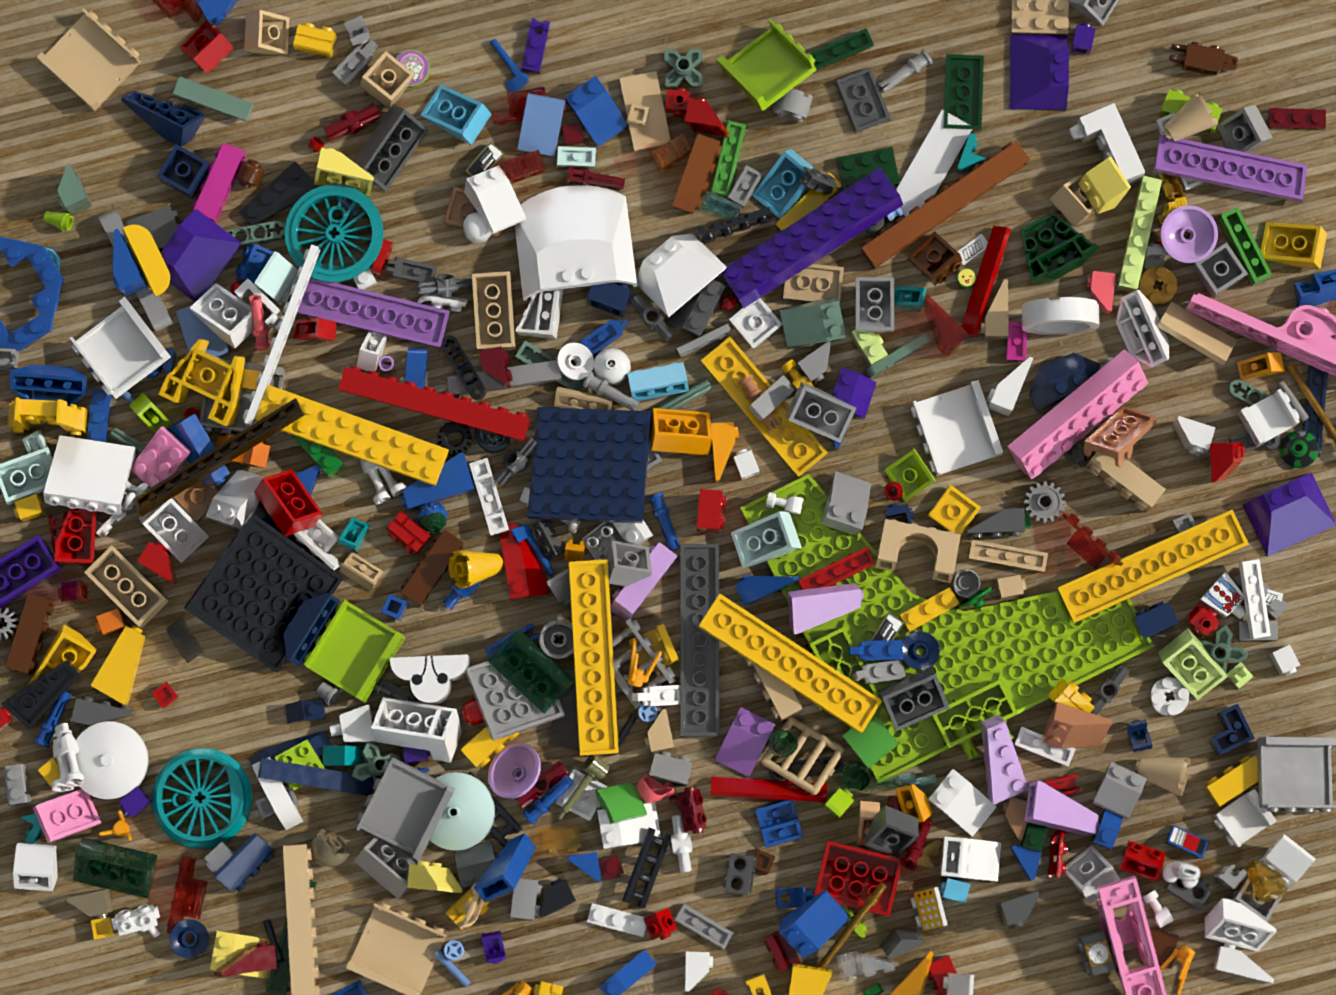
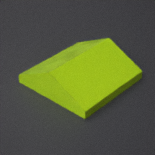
[884,449,936,502]

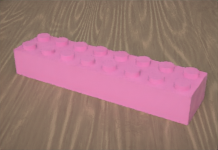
[1007,349,1148,480]

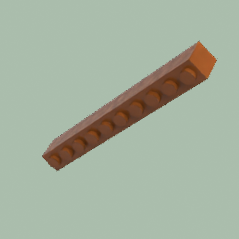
[861,141,1030,269]

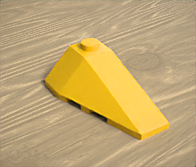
[28,624,96,685]

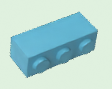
[627,362,689,401]

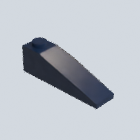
[121,91,205,147]
[249,731,334,783]

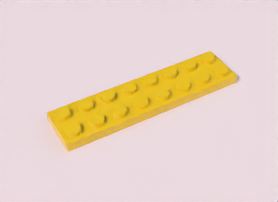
[701,337,828,478]

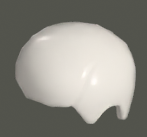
[463,212,492,243]

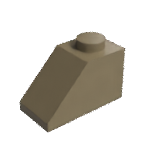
[67,888,113,919]

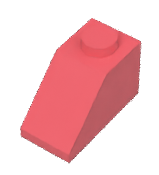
[1086,271,1116,314]

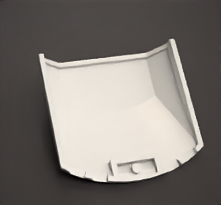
[515,185,637,301]

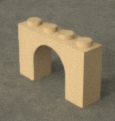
[875,519,961,583]

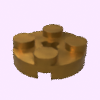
[1138,266,1177,304]

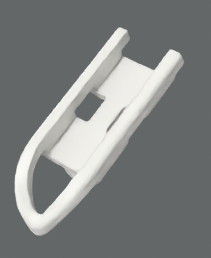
[417,293,468,312]

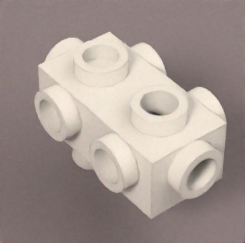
[111,904,160,938]

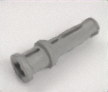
[878,49,933,93]
[583,372,640,412]

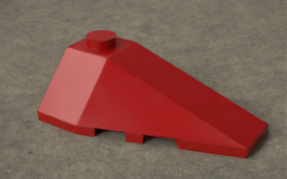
[54,508,97,566]
[500,522,549,601]

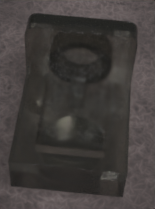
[1063,442,1090,469]

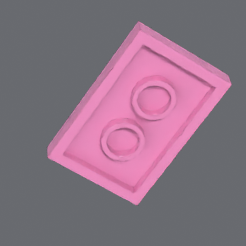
[131,426,192,488]
[33,789,101,843]

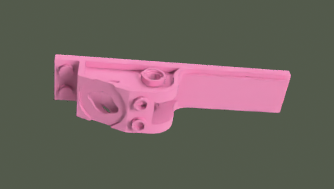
[1186,293,1336,377]
[1096,876,1166,995]

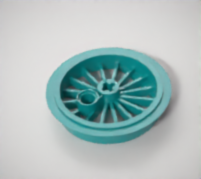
[285,184,384,282]
[152,748,252,849]

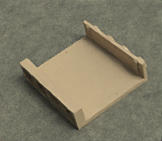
[37,8,141,111]
[346,901,447,995]

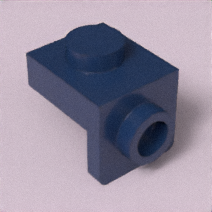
[884,503,915,524]
[1127,720,1152,753]

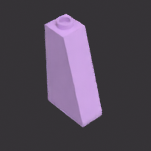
[788,583,863,634]
[1025,781,1099,837]

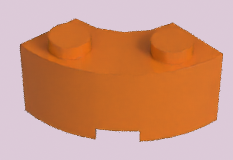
[215,433,270,468]

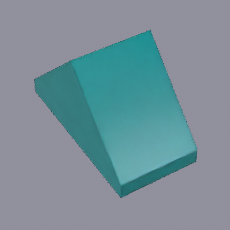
[894,286,926,312]
[338,517,370,552]
[323,746,362,766]

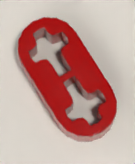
[371,239,393,275]

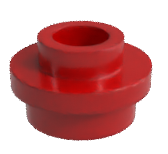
[719,295,737,311]
[884,481,903,501]

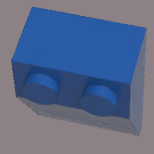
[565,76,629,147]
[112,228,148,296]
[779,890,850,959]

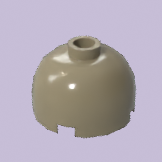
[311,829,350,867]

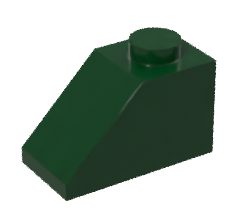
[1021,822,1047,852]

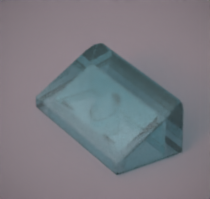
[702,191,741,220]

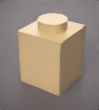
[996,575,1026,600]

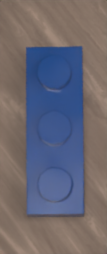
[87,389,112,443]

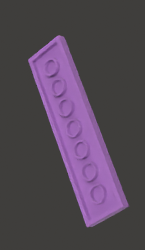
[1154,134,1307,202]
[297,277,450,349]

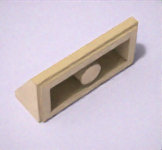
[339,551,384,591]

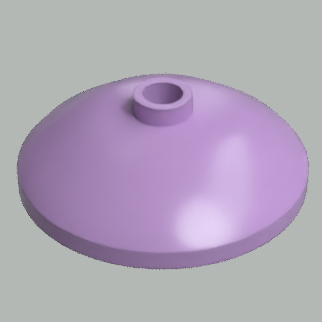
[1160,205,1218,263]
[488,743,541,799]

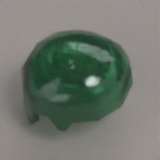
[839,761,871,791]

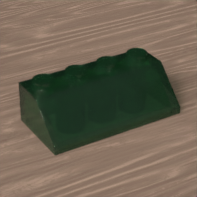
[488,629,575,714]
[73,837,158,898]

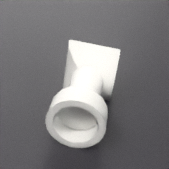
[766,492,804,515]
[1142,890,1174,929]

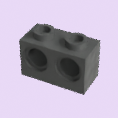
[723,853,757,896]
[1164,879,1212,910]

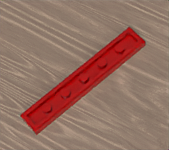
[959,226,1011,336]
[710,776,827,802]

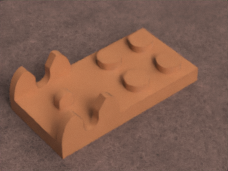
[1084,406,1156,468]

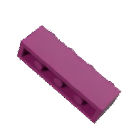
[192,143,247,223]

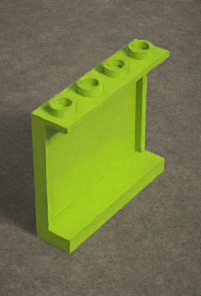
[716,19,817,111]
[304,600,406,703]

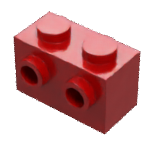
[1120,840,1166,881]

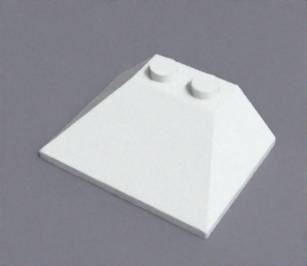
[636,234,726,317]

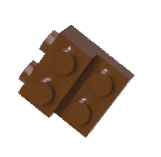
[907,231,963,286]

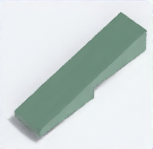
[173,76,254,122]
[513,340,587,392]

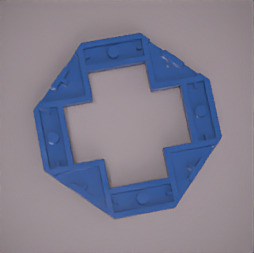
[0,236,64,352]

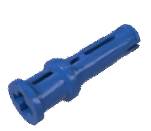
[647,492,680,551]
[33,691,72,748]
[523,775,574,824]

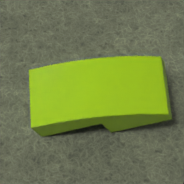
[839,904,868,938]

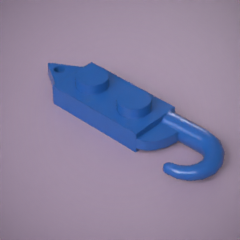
[573,319,628,366]

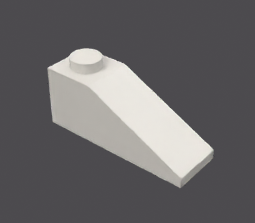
[1213,943,1274,983]

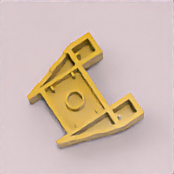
[158,339,245,426]
[7,397,88,436]

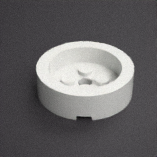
[1022,297,1099,335]

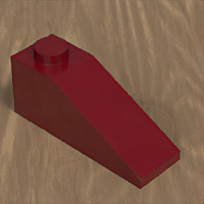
[214,941,277,977]

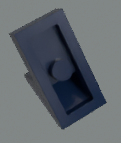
[285,699,326,724]

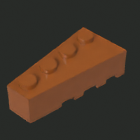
[672,134,722,213]

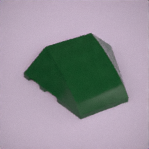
[1020,212,1099,284]

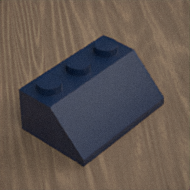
[213,833,276,892]

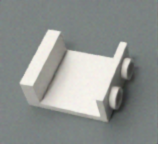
[1238,389,1300,447]
[1214,789,1277,848]

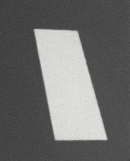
[896,110,972,217]

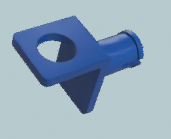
[443,581,482,610]
[775,887,815,908]

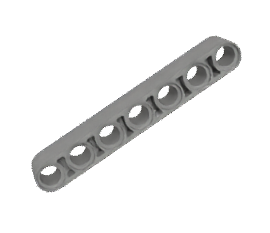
[99,209,174,332]

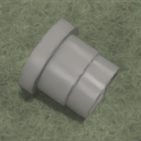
[316,682,340,706]

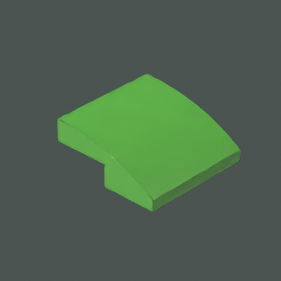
[843,714,899,769]
[595,782,647,824]

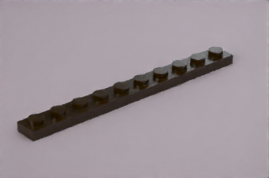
[133,398,305,517]

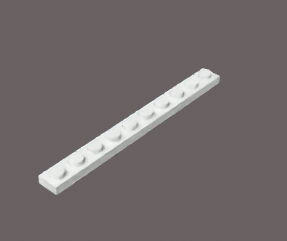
[243,244,320,427]

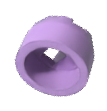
[378,356,394,371]

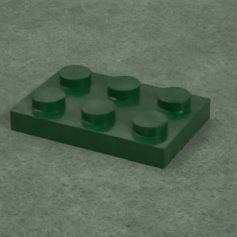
[836,147,900,191]

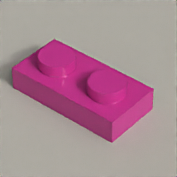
[1006,322,1027,362]

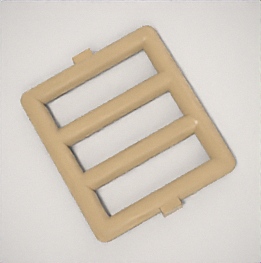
[761,717,845,795]

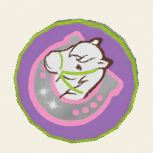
[395,49,430,88]

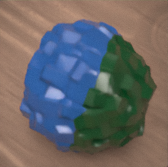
[418,502,448,533]

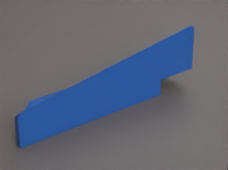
[1294,269,1336,307]

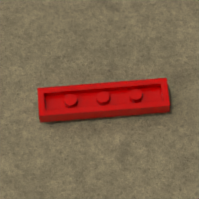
[798,547,876,590]

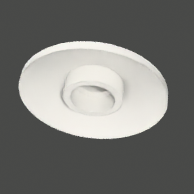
[557,343,594,380]

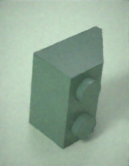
[57,164,92,215]

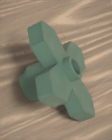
[664,49,703,88]
[1201,626,1248,673]
[351,742,402,785]

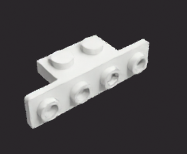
[294,519,342,570]

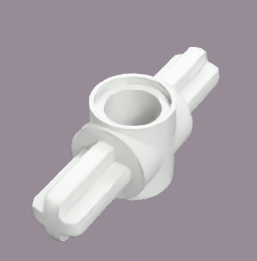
[671,815,693,873]

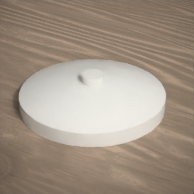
[75,721,148,799]

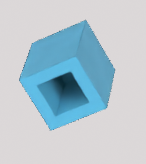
[939,878,970,903]

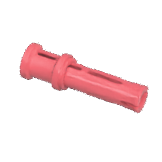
[249,294,271,351]

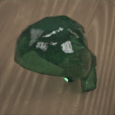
[768,729,798,758]

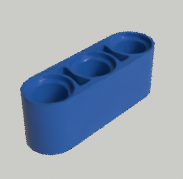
[404,348,428,389]

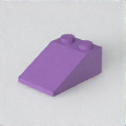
[715,707,775,777]

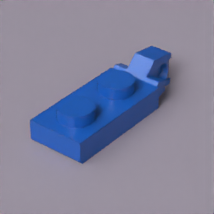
[849,640,903,661]

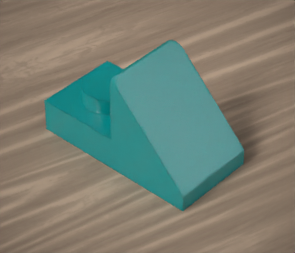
[956,133,985,173]
[21,813,43,844]

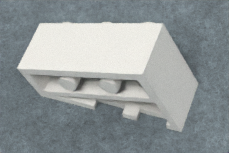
[515,289,563,339]

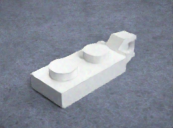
[632,685,681,706]

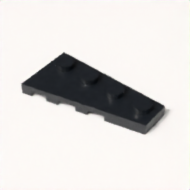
[1,660,81,729]

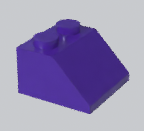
[832,367,877,419]

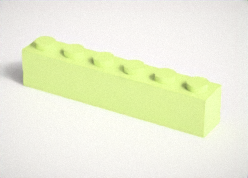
[1116,176,1162,293]

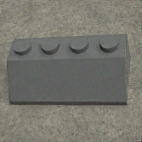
[353,104,428,191]

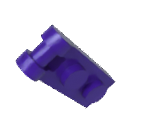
[521,18,550,74]

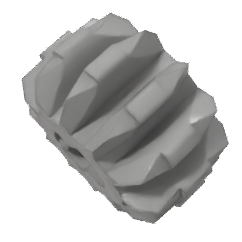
[0,608,20,640]

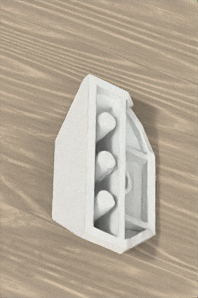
[1116,290,1169,367]

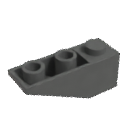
[966,508,1025,538]
[71,696,136,726]

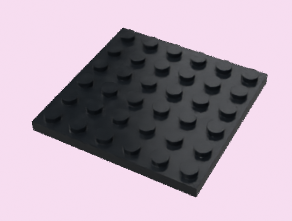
[184,513,344,673]

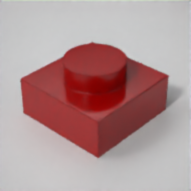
[151,682,179,709]

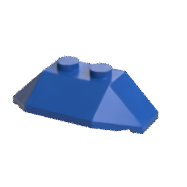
[10,364,87,407]

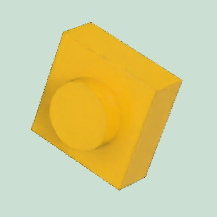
[91,917,114,940]

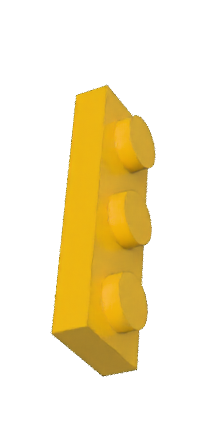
[900,587,960,632]

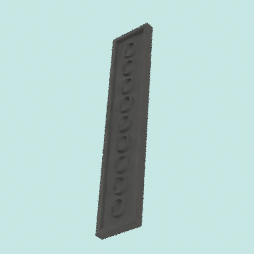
[680,544,719,737]

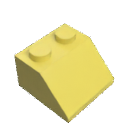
[1078,157,1131,214]
[407,861,462,893]

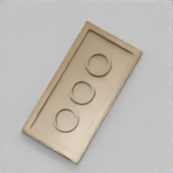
[619,71,671,152]
[1157,301,1237,365]

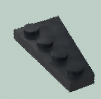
[239,161,319,225]
[698,207,772,244]

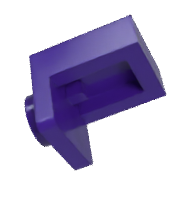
[481,931,506,964]

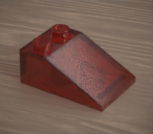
[923,295,969,356]

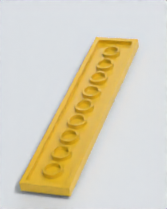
[254,385,449,487]
[1057,509,1249,623]
[568,559,619,756]
[698,594,882,734]

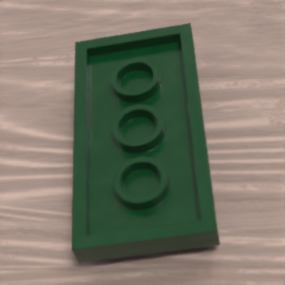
[944,54,984,131]

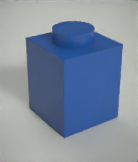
[381,594,408,622]

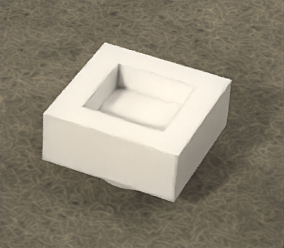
[353,268,377,290]

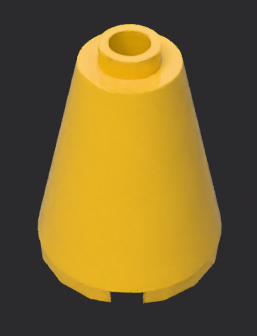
[449,550,504,589]

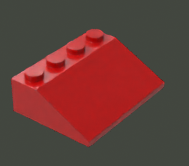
[813,840,902,917]

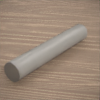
[1278,381,1309,421]

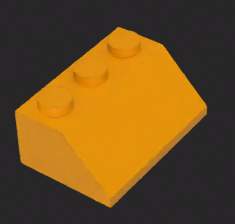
[650,408,712,455]

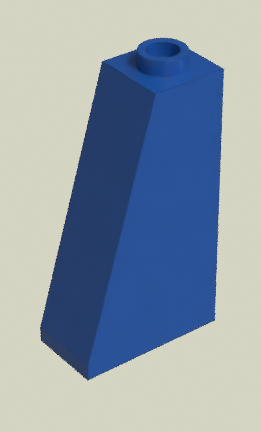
[167,414,230,486]
[401,452,475,511]
[474,833,536,902]

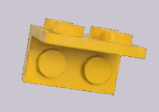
[629,624,679,675]

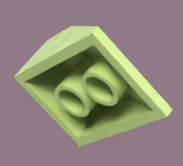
[1158,629,1228,700]

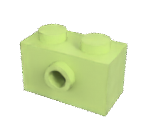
[850,329,888,367]

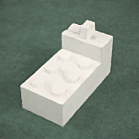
[1069,103,1145,185]
[371,697,462,763]

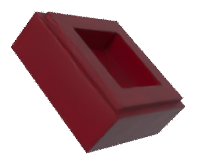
[562,123,584,146]

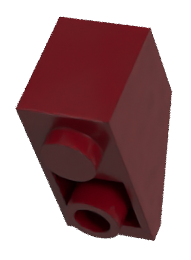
[479,346,513,388]

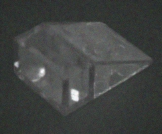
[835,951,899,982]

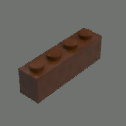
[401,529,465,607]
[5,593,55,675]

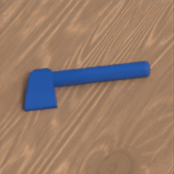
[490,39,529,95]
[510,525,555,576]

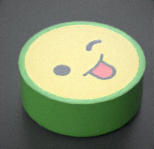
[957,268,976,288]

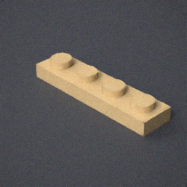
[968,540,1048,573]

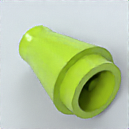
[43,211,74,231]

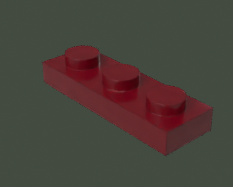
[1268,108,1326,130]

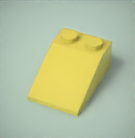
[314,148,374,197]
[210,931,272,979]

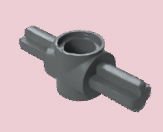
[417,274,473,298]
[630,294,674,341]
[495,437,537,486]
[1090,666,1129,715]

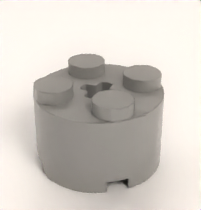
[770,89,813,122]
[540,620,573,661]

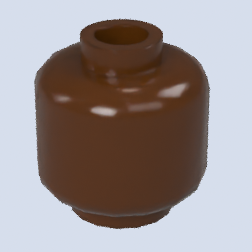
[236,159,264,188]

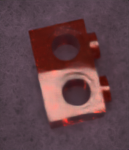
[503,150,546,184]

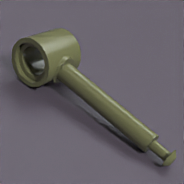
[556,755,609,820]

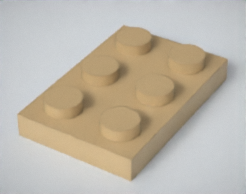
[1011,0,1069,36]
[783,264,844,305]

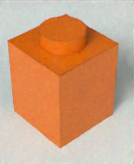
[95,608,126,636]

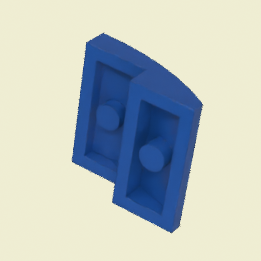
[755,800,803,848]

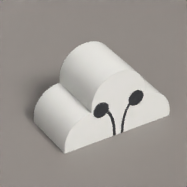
[390,655,470,705]

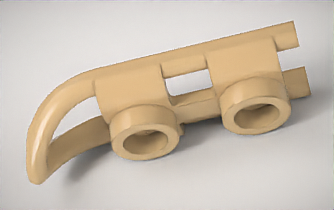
[457,883,484,927]

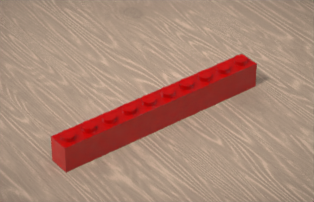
[338,365,531,442]

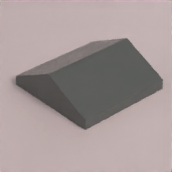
[880,928,924,960]

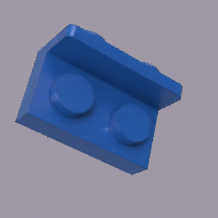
[236,244,274,286]

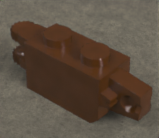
[1169,42,1238,76]

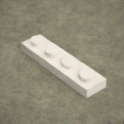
[1239,559,1271,639]

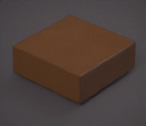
[754,849,775,874]

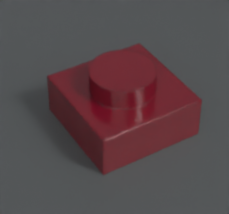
[599,855,624,880]

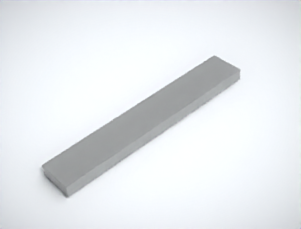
[447,360,563,396]

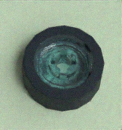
[475,429,511,453]

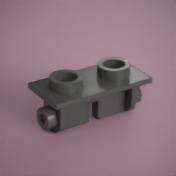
[800,166,839,195]
[533,519,564,560]
[373,679,415,702]

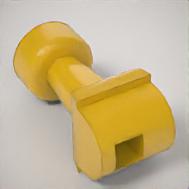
[781,359,814,391]

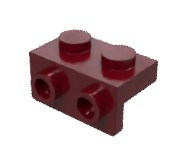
[764,930,801,972]

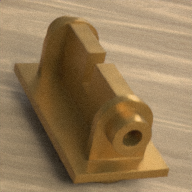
[1158,173,1185,202]

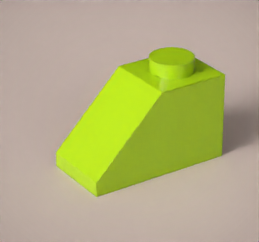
[129,393,173,434]
[824,788,854,818]

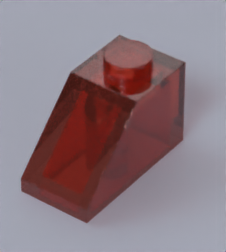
[58,580,88,604]

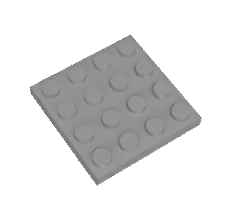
[465,645,565,741]

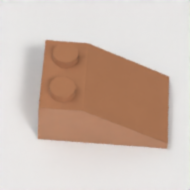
[1042,702,1113,749]

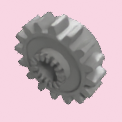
[1023,481,1066,524]

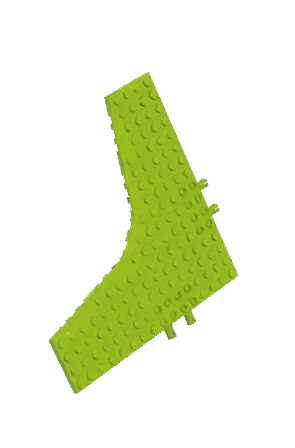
[740,474,1154,784]

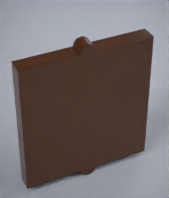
[1140,929,1179,969]

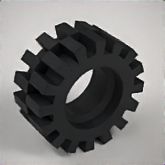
[437,421,473,456]

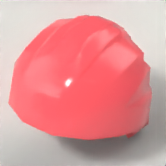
[637,775,676,804]

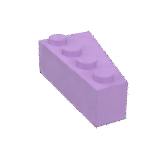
[610,542,677,623]
[981,715,1029,805]

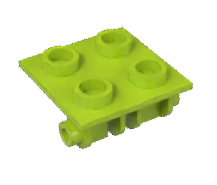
[274,740,325,790]

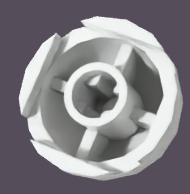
[593,348,631,386]

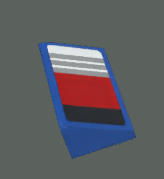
[1165,825,1209,859]

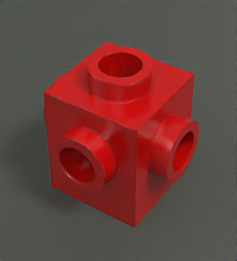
[665,88,693,117]
[1186,602,1219,636]
[643,908,677,940]

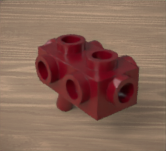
[669,786,707,834]

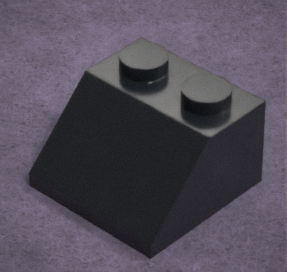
[539,878,577,918]

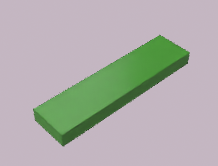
[710,120,746,198]

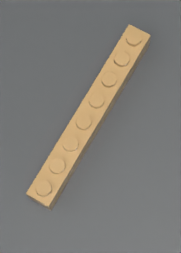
[283,844,320,995]

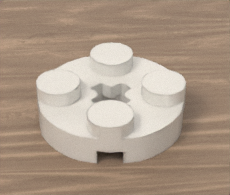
[1150,677,1189,716]

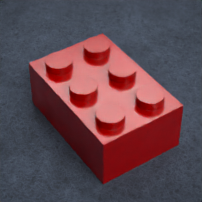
[254,469,323,536]

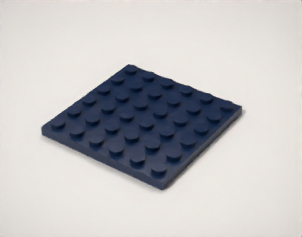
[527,407,652,524]

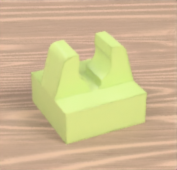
[1226,662,1254,689]

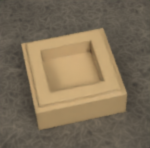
[627,103,649,127]

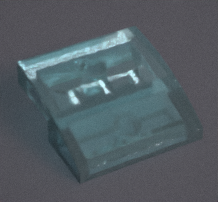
[893,772,937,789]

